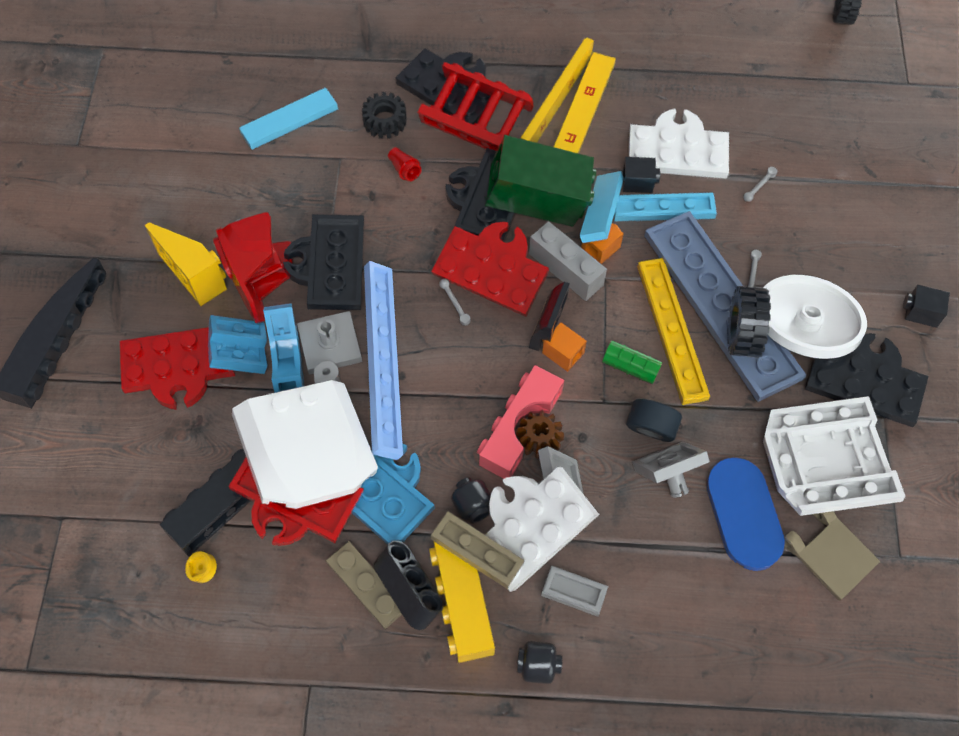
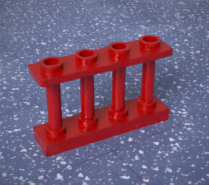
[418,62,534,151]

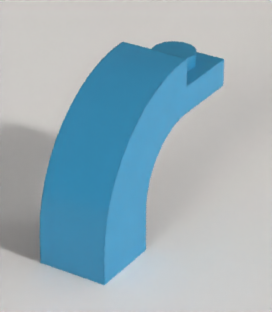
[263,303,304,393]

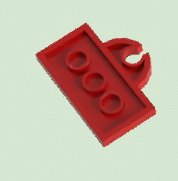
[431,222,549,317]
[120,327,235,410]
[229,458,364,546]

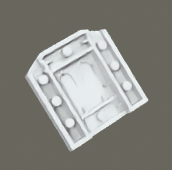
[232,380,378,509]
[763,396,905,516]

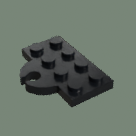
[395,48,491,125]
[445,148,516,242]
[283,214,364,310]
[804,333,929,428]

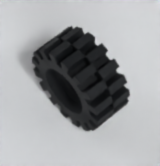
[833,0,862,25]
[362,92,407,139]

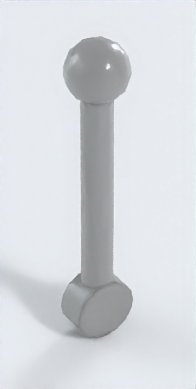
[743,167,778,202]
[748,250,762,287]
[439,278,470,325]

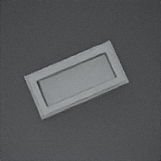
[541,566,608,617]

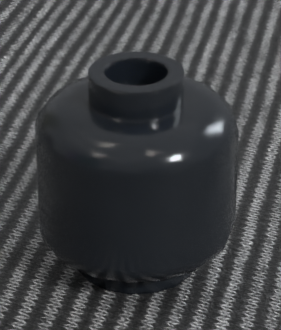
[451,477,491,523]
[517,641,562,684]

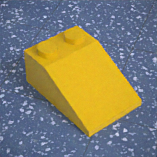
[145,222,227,306]

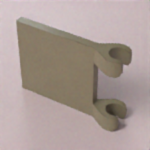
[784,511,880,601]

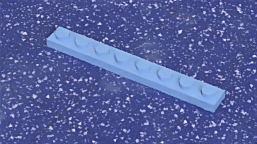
[364,261,403,460]

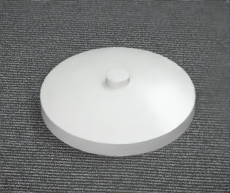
[764,275,867,359]

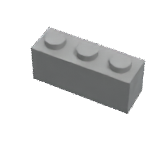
[529,221,607,301]

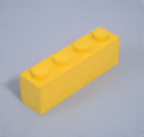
[429,542,495,663]

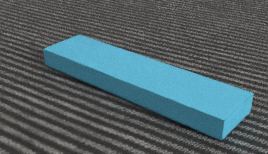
[239,88,338,150]
[580,171,624,243]
[614,193,717,221]

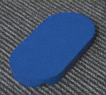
[707,458,785,571]

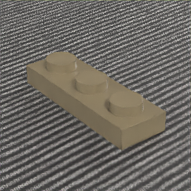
[431,512,525,589]
[326,542,402,629]

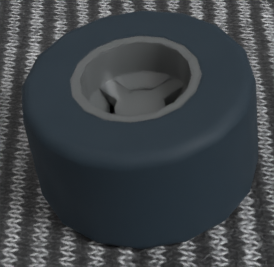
[626,399,682,442]

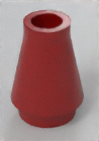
[388,147,422,181]

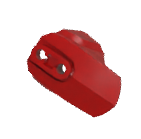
[213,212,293,323]

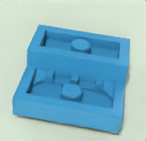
[208,315,267,374]

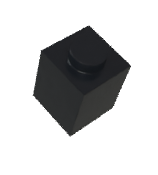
[622,157,660,193]
[903,284,950,328]

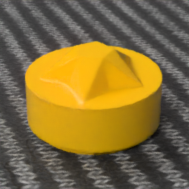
[185,551,217,583]

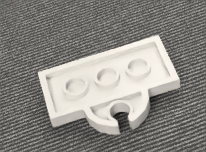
[628,109,729,179]
[486,467,599,592]

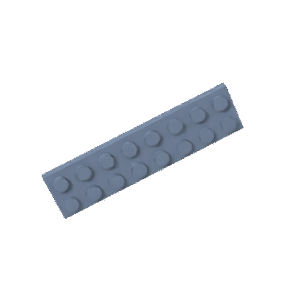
[644,211,806,402]

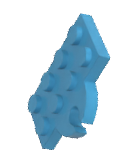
[352,443,435,544]

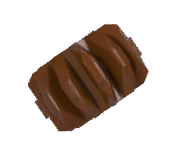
[516,409,564,460]

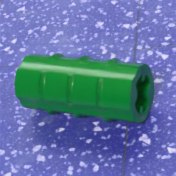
[602,340,663,385]

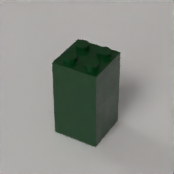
[485,135,596,227]

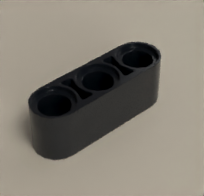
[374,540,443,630]

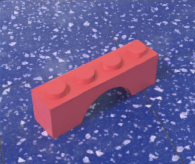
[477,365,564,479]

